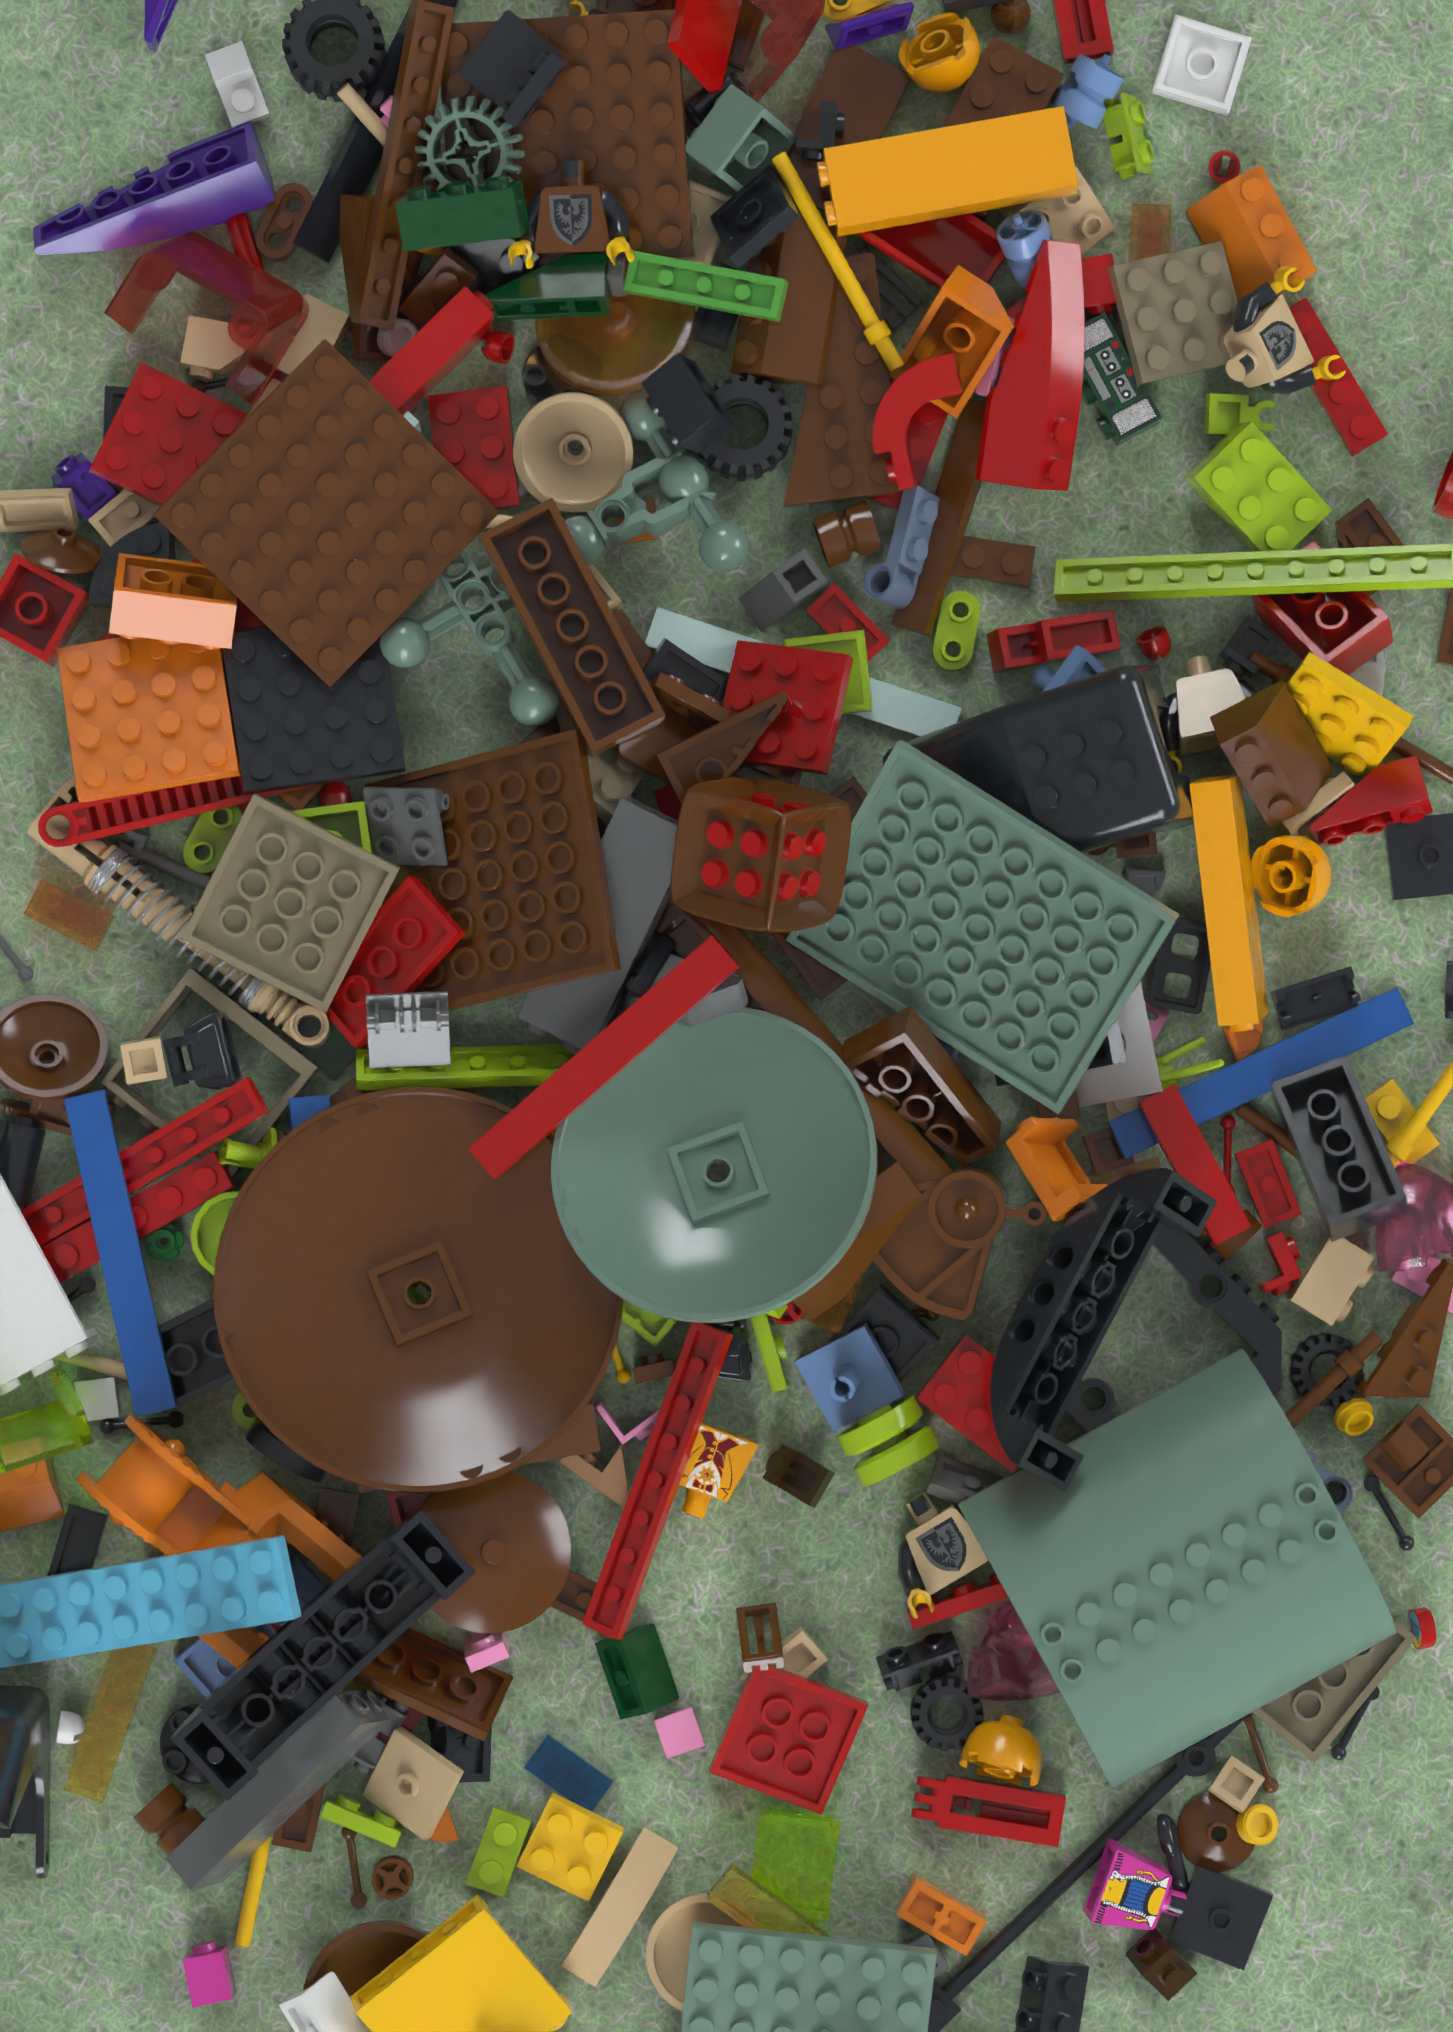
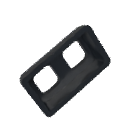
[1149,918,1211,1014]

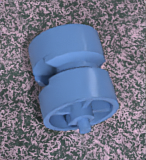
[1051,53,1125,129]
[996,210,1055,287]

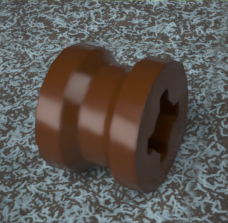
[372,1855,414,1900]

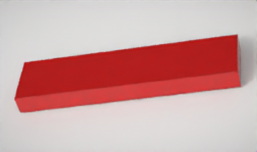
[1138,1084,1252,1247]

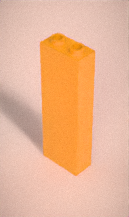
[817,106,1078,237]
[1189,774,1269,1032]

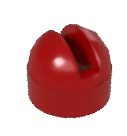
[1208,150,1241,184]
[481,330,515,364]
[1136,626,1171,661]
[319,781,352,807]

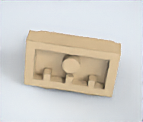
[998,166,1114,255]

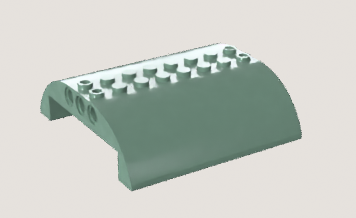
[958,1348,1397,1789]

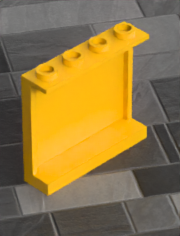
[350,1894,573,2032]

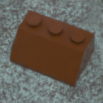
[1210,680,1333,828]

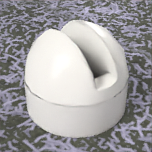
[56,1711,86,1744]

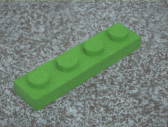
[623,251,789,322]

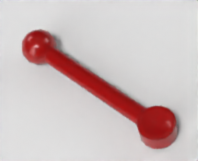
[1220,1115,1236,1195]

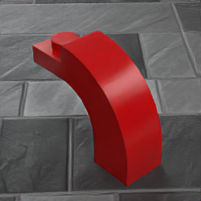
[873,350,963,491]

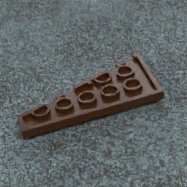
[783,252,903,508]

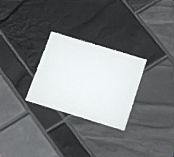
[1076,980,1162,1108]

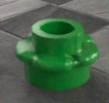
[144,1223,184,1261]

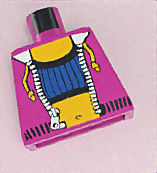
[1083,1838,1186,1930]

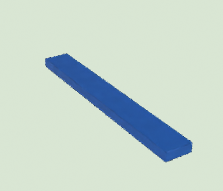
[1107,988,1414,1159]
[64,1090,177,1417]

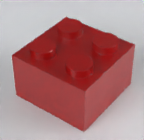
[0,553,90,667]

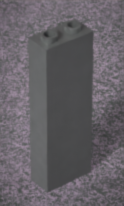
[517,796,678,1054]
[165,1689,390,1890]

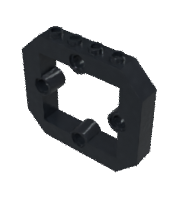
[1017,1223,1282,1433]

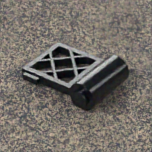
[0,1115,46,1208]

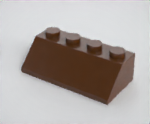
[730,217,847,385]

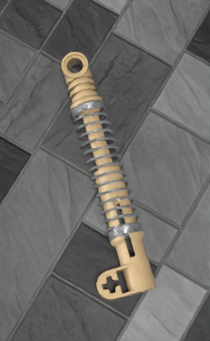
[27,778,330,1049]

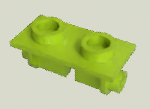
[1103,92,1155,180]

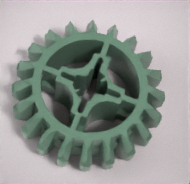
[415,96,525,191]

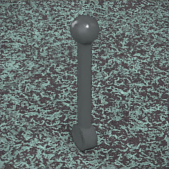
[0,935,34,981]

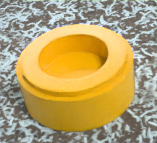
[1236,1804,1279,1845]

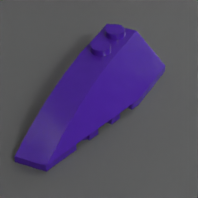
[33,121,275,255]

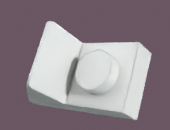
[205,41,270,128]

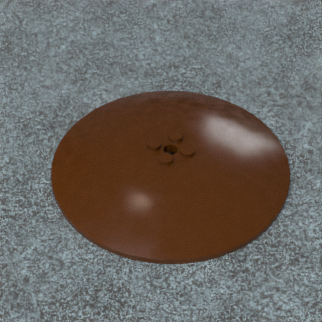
[213,1087,623,1493]

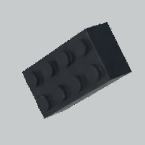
[1271,1055,1408,1242]
[159,1298,234,1414]

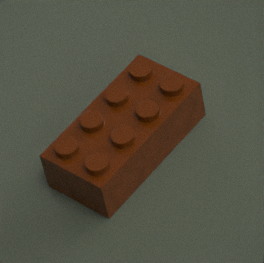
[942,35,1064,222]

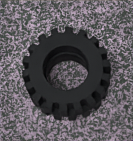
[282,0,386,102]
[698,374,793,481]

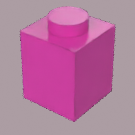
[183,1941,236,2008]

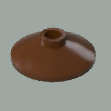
[21,527,102,574]
[1177,1791,1255,1872]

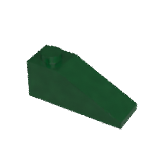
[485,252,611,321]

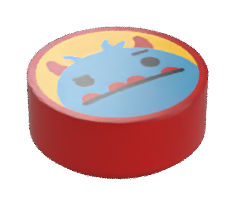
[1408,1607,1436,1650]

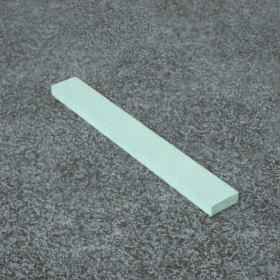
[645,607,962,737]

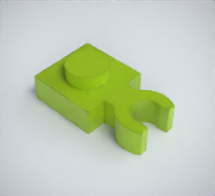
[1204,393,1275,435]

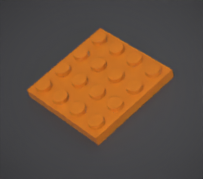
[57,637,240,803]

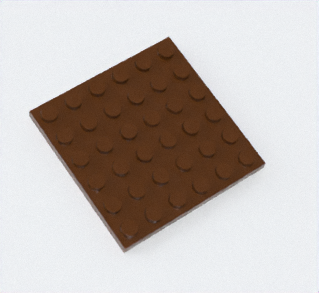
[440,9,694,265]
[153,339,500,687]
[364,729,621,1011]

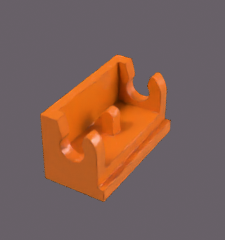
[896,1874,987,1956]

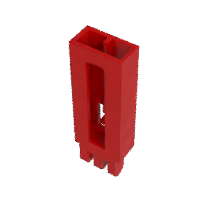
[1051,0,1114,65]
[911,1774,1066,1847]

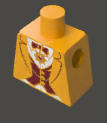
[679,1422,758,1518]

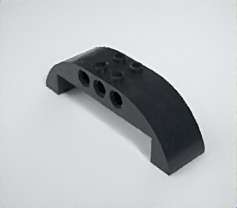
[990,1168,1218,1492]
[171,1510,476,1801]

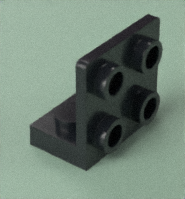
[460,10,572,127]

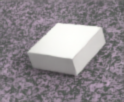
[74,1377,121,1422]

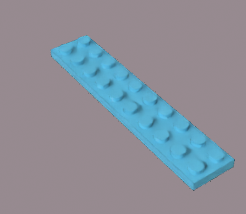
[0,1535,302,1668]

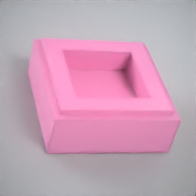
[654,1706,705,1759]

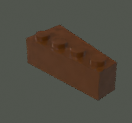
[840,1006,1002,1166]

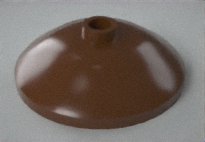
[0,994,108,1101]

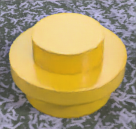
[1334,1398,1374,1436]

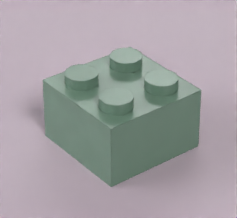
[686,84,798,192]

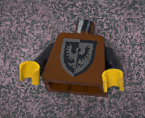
[508,160,635,269]

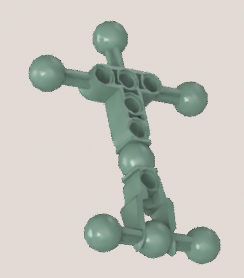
[379,390,750,727]

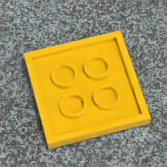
[1285,652,1414,778]

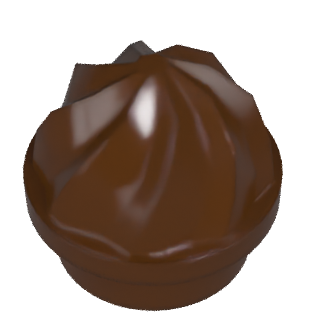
[991,0,1031,34]

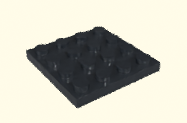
[222,628,405,795]

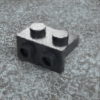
[1015,1956,1089,2032]

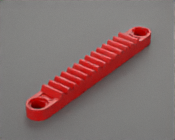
[38,762,320,847]

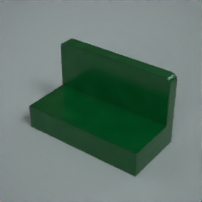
[595,1623,679,1720]

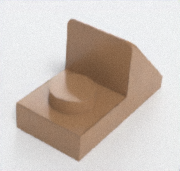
[560,1444,630,1508]

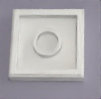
[1152,14,1252,116]

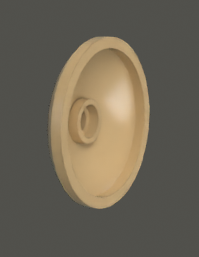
[513,392,634,512]
[646,1893,762,2012]

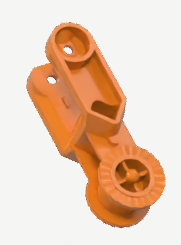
[76,1413,364,1668]

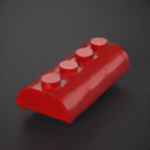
[856,213,1006,290]

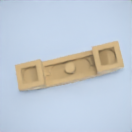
[561,1826,679,1987]

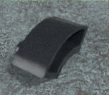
[88,523,175,608]

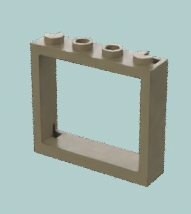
[101,968,320,1179]

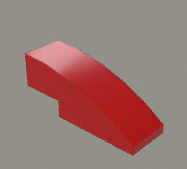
[986,610,1121,673]

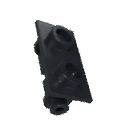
[876,1631,963,1692]

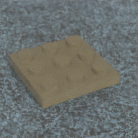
[1107,241,1238,386]

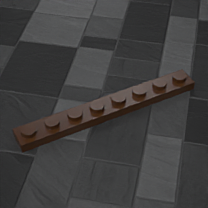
[351,0,455,330]

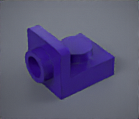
[51,453,117,521]

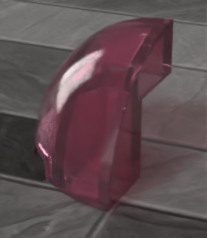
[1375,1161,1453,1272]
[967,1599,1060,1701]

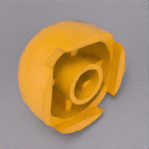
[898,12,981,93]
[1251,835,1332,917]
[959,1715,1043,1786]

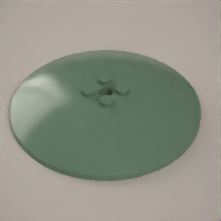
[551,1007,878,1323]

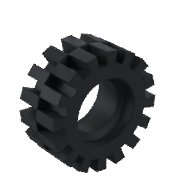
[1289,1333,1365,1407]
[910,1675,984,1752]

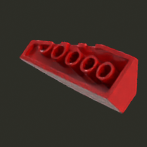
[975,240,1085,491]

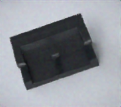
[1270,966,1361,1030]

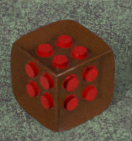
[671,777,851,932]

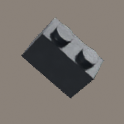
[641,353,734,454]

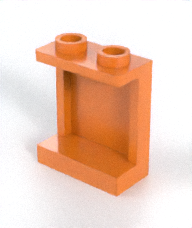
[1005,1116,1108,1221]

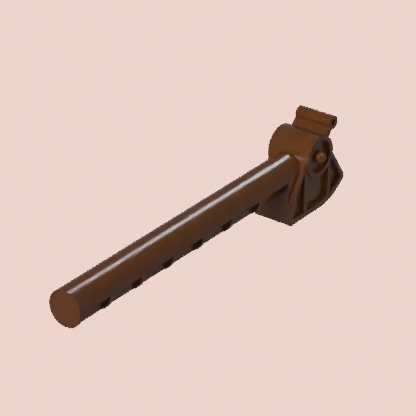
[519,716,1048,1320]

